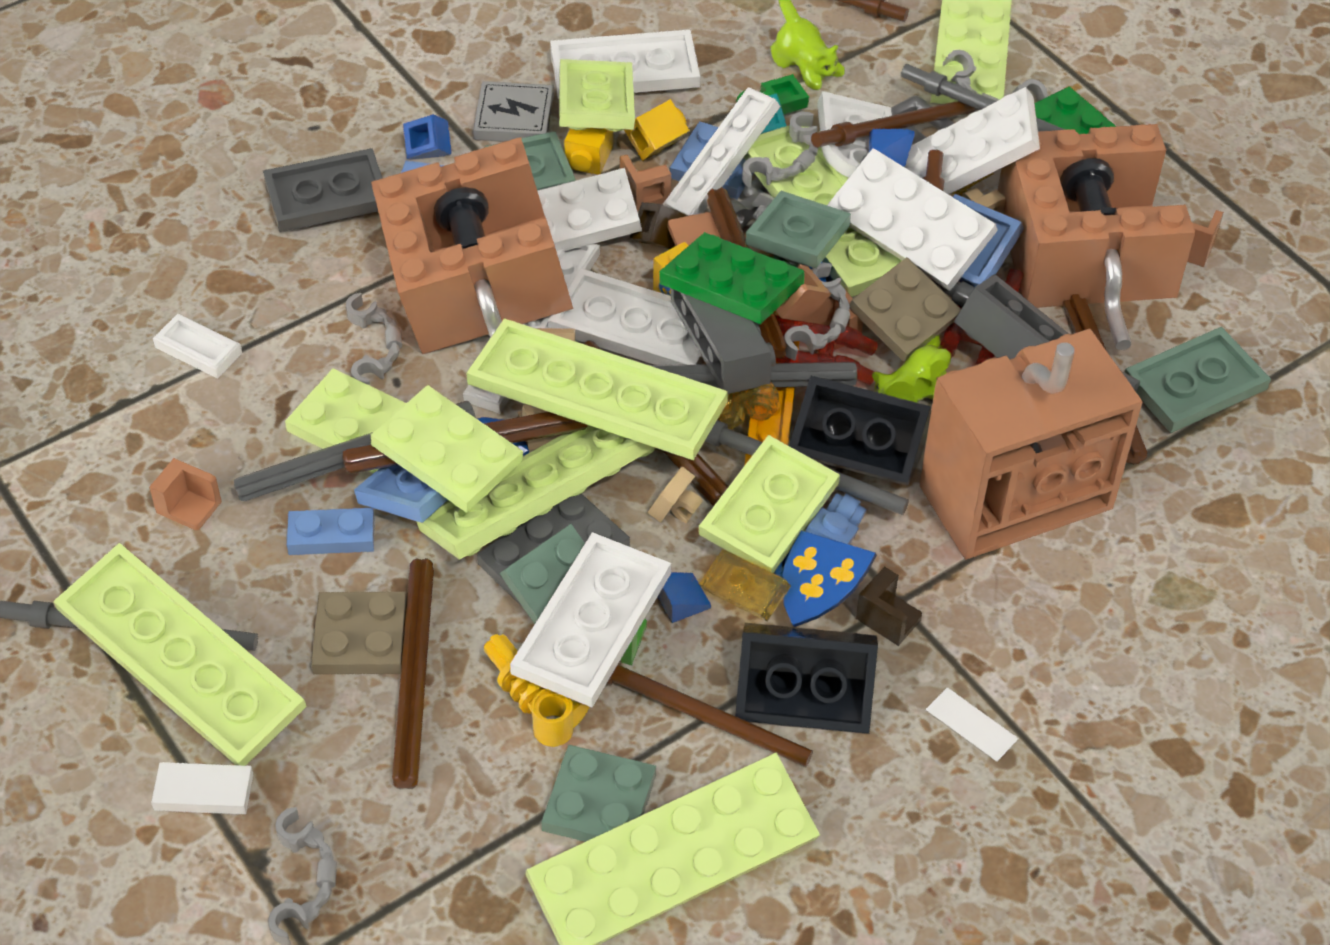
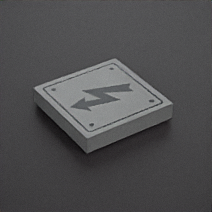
[473,81,554,141]

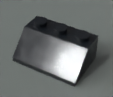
[789,375,931,486]
[735,622,878,734]

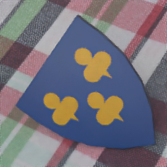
[782,530,877,627]

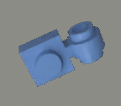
[805,493,867,545]

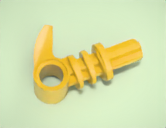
[484,634,590,747]

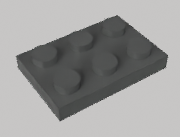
[263,148,382,232]
[477,493,630,606]

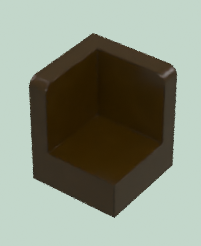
[630,202,688,250]
[856,566,922,646]

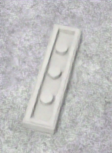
[663,87,780,216]

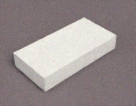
[153,314,242,379]
[151,762,253,814]

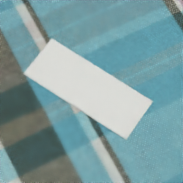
[925,687,1019,761]

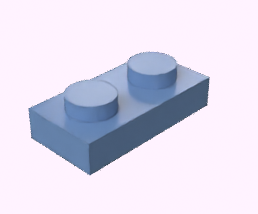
[287,508,375,555]

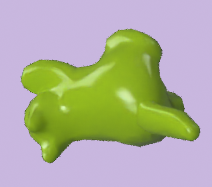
[771,0,845,90]
[872,335,951,403]

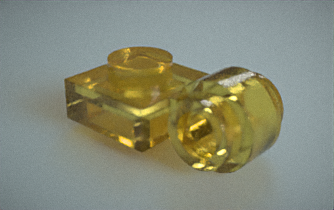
[717,383,779,429]

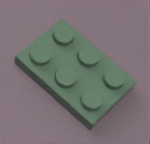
[1124,326,1271,433]

